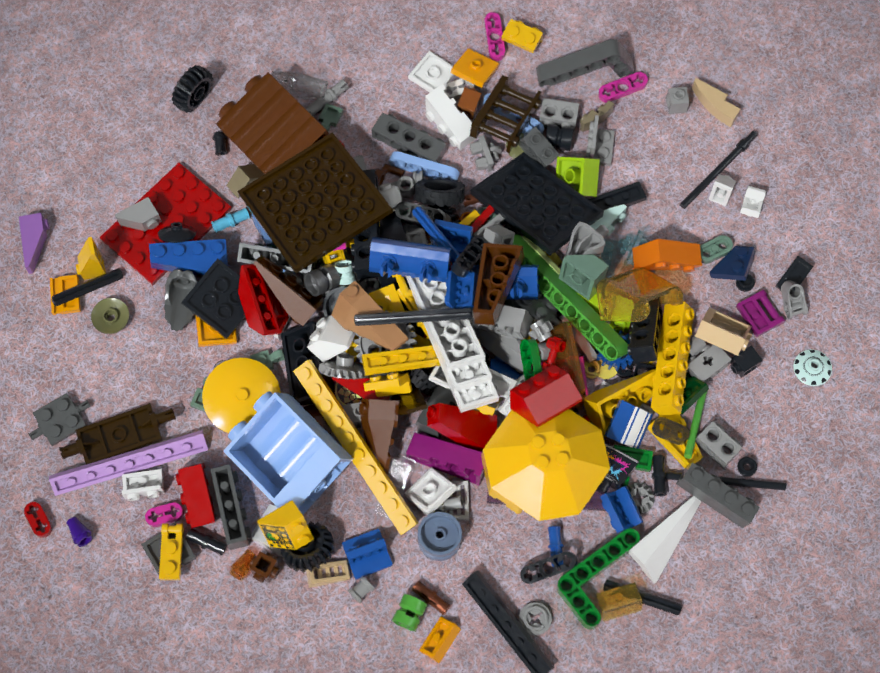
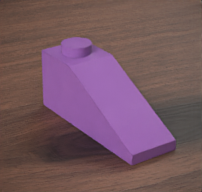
[19,213,50,274]

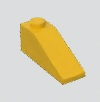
[76,237,106,280]

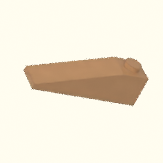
[331,281,409,351]

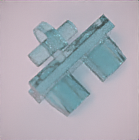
[617,230,650,267]

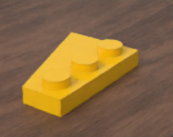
[647,414,703,468]

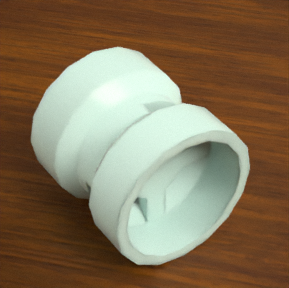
[334,260,356,285]

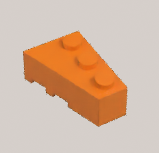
[632,239,702,272]

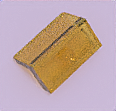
[596,582,642,622]

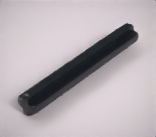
[52,269,123,306]
[603,580,682,615]

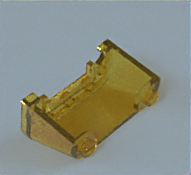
[597,267,683,322]

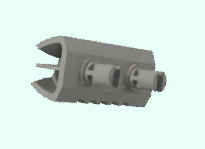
[565,221,609,258]

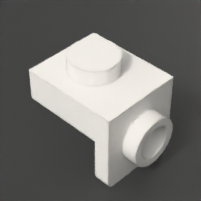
[740,186,766,218]

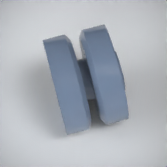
[417,512,462,561]

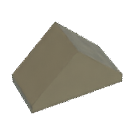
[226,164,264,198]

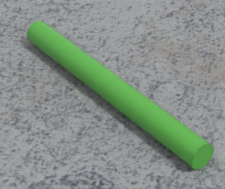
[684,392,707,459]

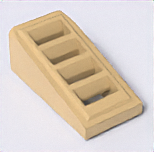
[306,559,351,588]

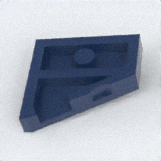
[709,246,755,281]

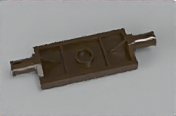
[59,403,176,465]

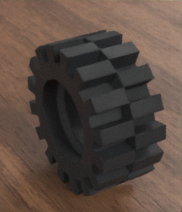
[402,368,438,395]

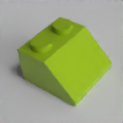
[556,157,600,197]

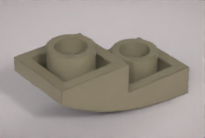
[580,100,614,132]

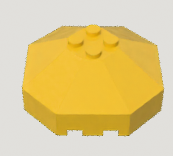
[481,409,610,521]

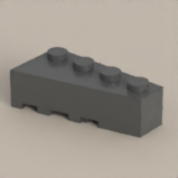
[416,385,457,439]

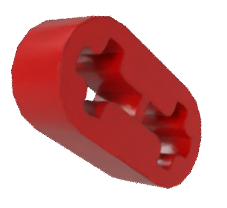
[24,502,52,538]

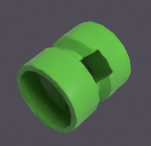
[392,594,427,632]

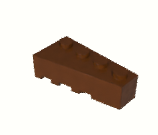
[473,243,524,325]

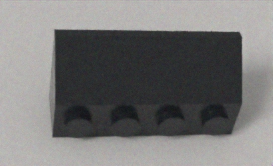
[281,321,336,405]

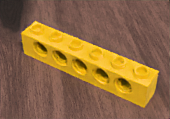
[651,301,695,416]

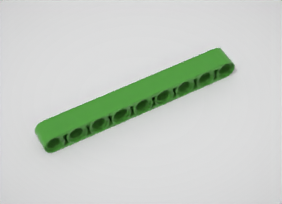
[513,235,628,361]

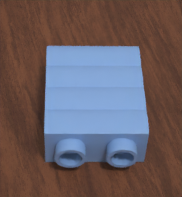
[224,392,353,515]

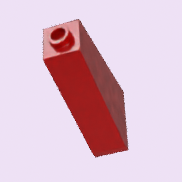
[427,403,497,452]

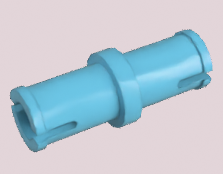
[211,208,250,233]

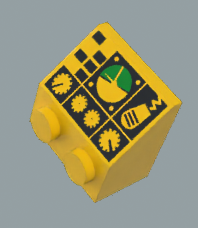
[257,500,314,550]

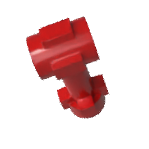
[542,336,566,371]

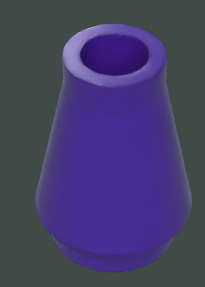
[66,517,92,547]

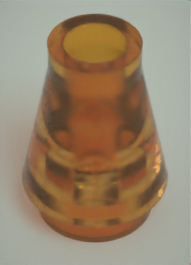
[229,549,256,581]

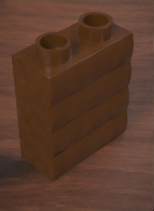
[216,72,329,174]

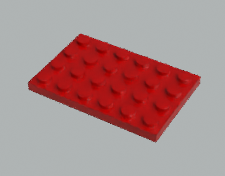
[99,162,232,286]

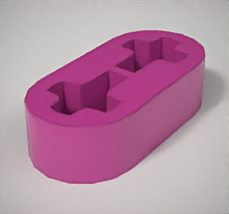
[145,503,184,527]

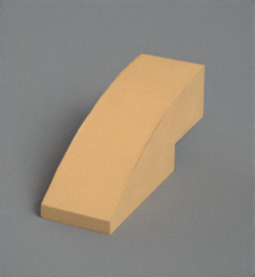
[692,78,740,128]

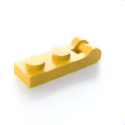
[159,523,184,580]

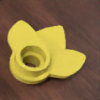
[584,346,617,379]

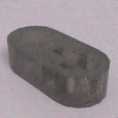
[652,417,690,445]

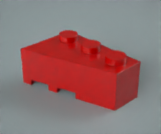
[175,462,216,528]

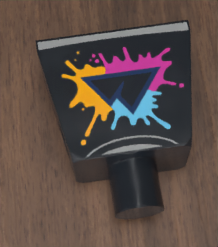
[596,443,639,495]

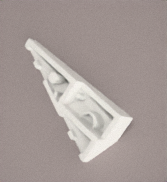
[629,496,702,584]

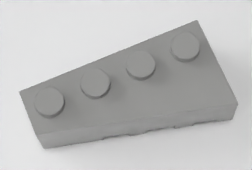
[469,305,533,340]

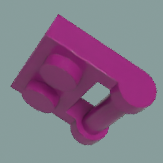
[736,290,786,337]

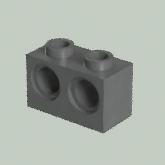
[518,126,560,167]

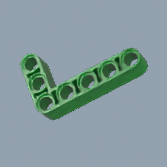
[557,528,640,630]

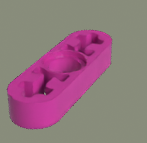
[484,12,505,61]
[598,72,648,103]

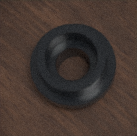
[737,457,757,477]

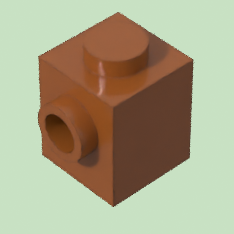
[457,87,482,119]

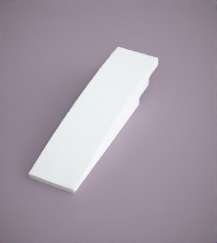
[406,276,499,413]

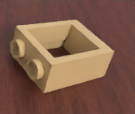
[695,307,752,356]

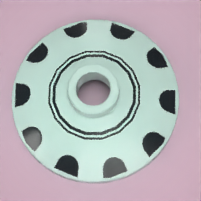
[793,349,832,386]

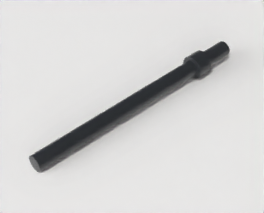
[679,131,757,209]
[666,472,786,491]

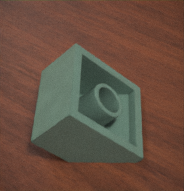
[559,254,609,301]

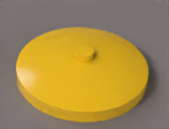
[202,358,281,434]

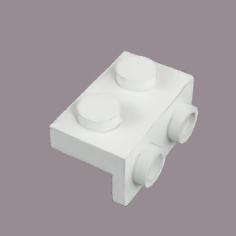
[122,469,165,501]

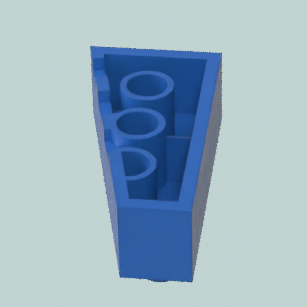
[149,239,228,276]

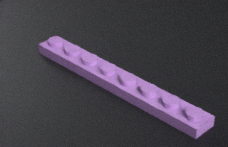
[49,430,208,496]

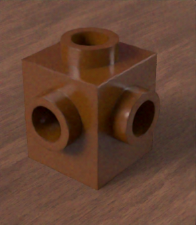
[250,551,280,583]

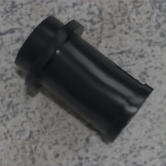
[212,131,227,156]

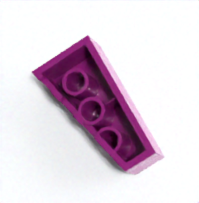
[406,432,484,486]

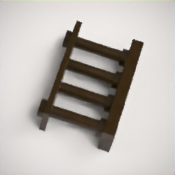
[470,75,543,153]

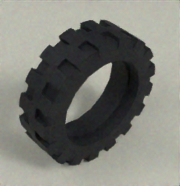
[415,178,465,206]

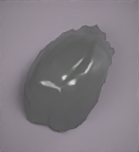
[164,269,198,332]

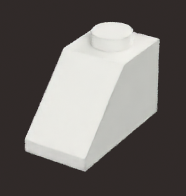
[709,174,736,206]

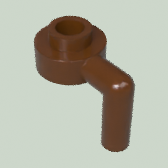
[376,164,405,186]

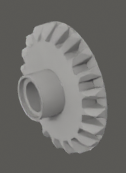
[318,354,369,379]

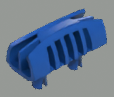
[369,237,452,283]
[472,265,539,300]

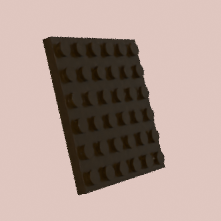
[237,132,393,274]

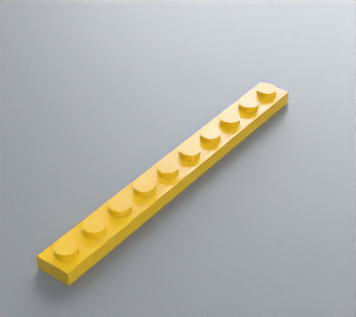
[293,360,419,535]

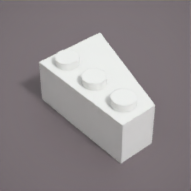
[425,84,475,150]

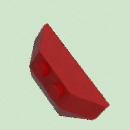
[238,264,289,335]

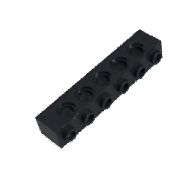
[351,169,381,279]

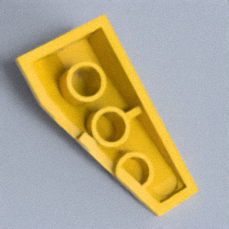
[582,369,656,438]

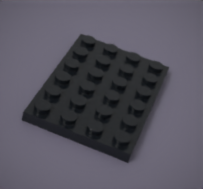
[470,152,604,255]

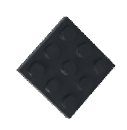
[181,258,245,339]

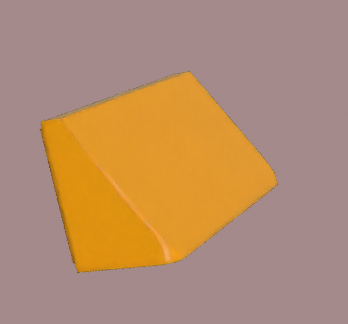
[419,616,461,663]

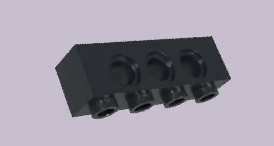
[627,297,663,363]

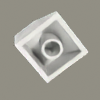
[307,315,355,362]

